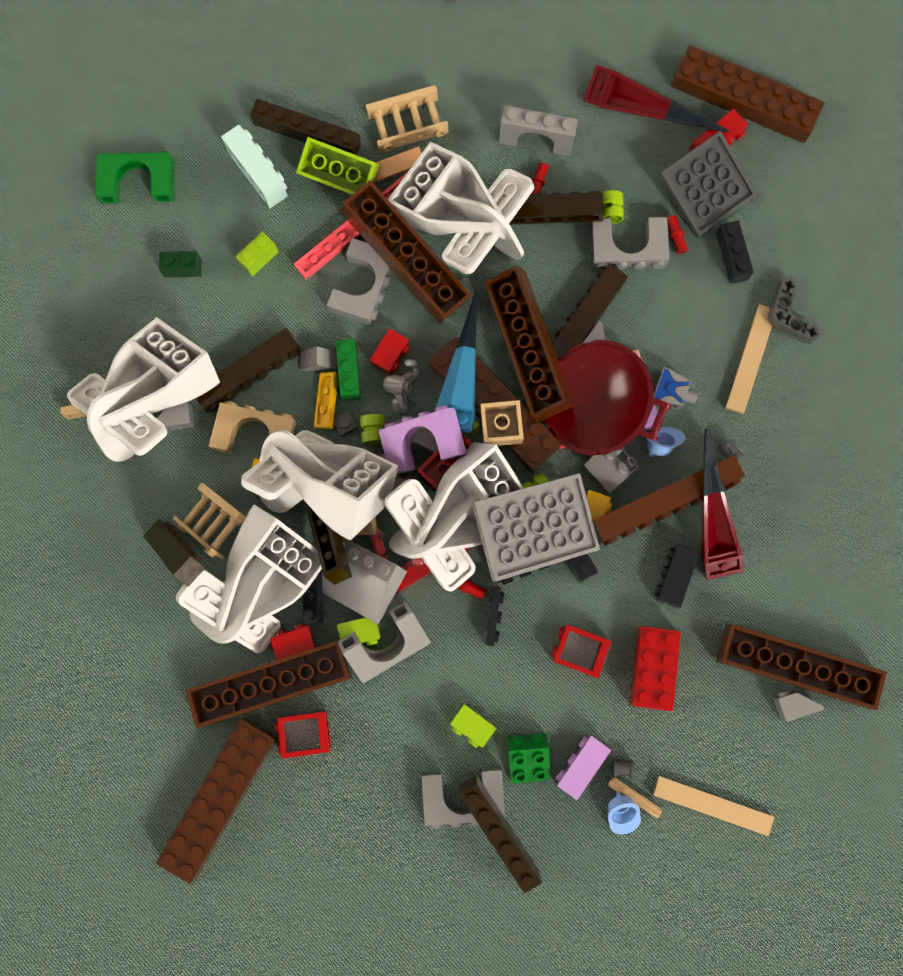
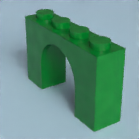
[96,151,175,204]

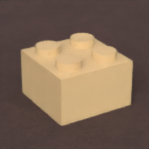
[480,400,524,446]

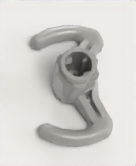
[383,359,421,415]

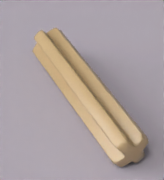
[608,777,662,818]

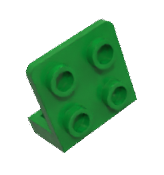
[507,733,550,784]

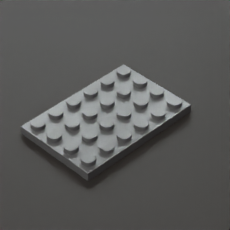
[472,473,600,582]

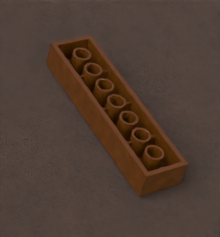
[671,45,825,143]
[340,180,471,324]
[484,265,575,421]
[428,336,562,474]
[593,455,745,546]
[716,624,887,711]
[185,640,352,729]
[156,718,278,884]

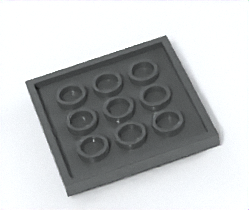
[658,131,757,237]

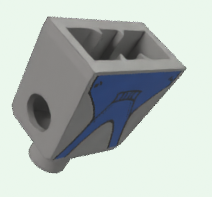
[653,367,698,410]

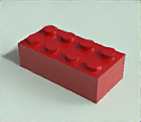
[630,626,681,711]

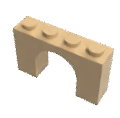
[209,401,297,454]

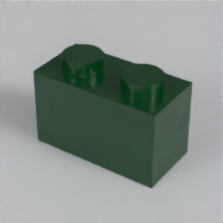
[159,251,202,278]

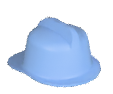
[646,427,685,457]
[608,792,641,834]

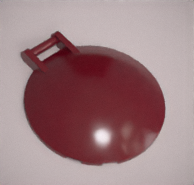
[544,340,671,456]

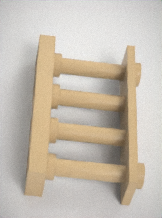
[366,85,448,152]
[173,483,246,560]

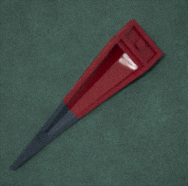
[583,64,729,133]
[701,429,744,580]

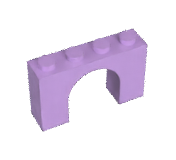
[378,405,467,475]

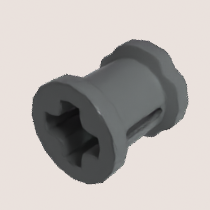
[719,439,744,459]
[612,759,635,778]

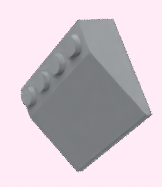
[322,536,407,624]

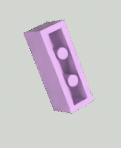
[555,735,611,800]

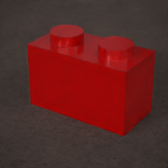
[370,328,410,376]
[270,624,317,660]

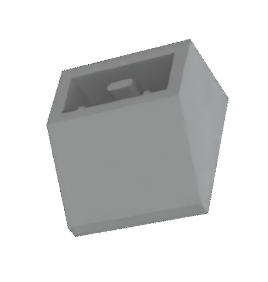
[584,448,640,493]

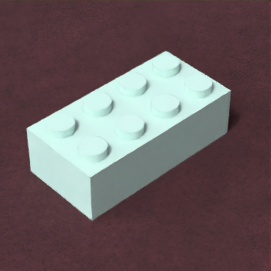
[221,125,288,208]

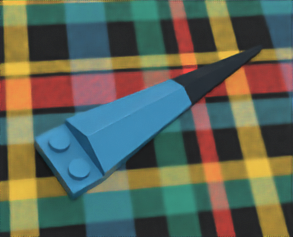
[436,291,479,432]

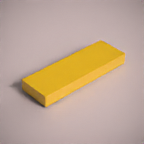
[313,372,339,429]

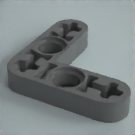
[768,277,820,343]

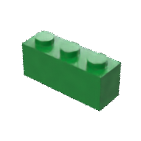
[336,339,361,401]

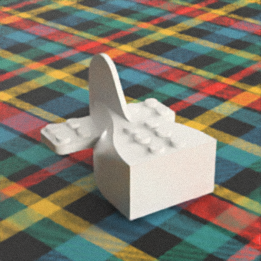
[388,142,534,274]
[67,317,220,462]
[241,430,398,540]
[385,442,524,591]
[176,505,322,653]

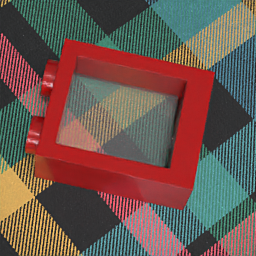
[550,624,611,679]
[275,711,332,759]

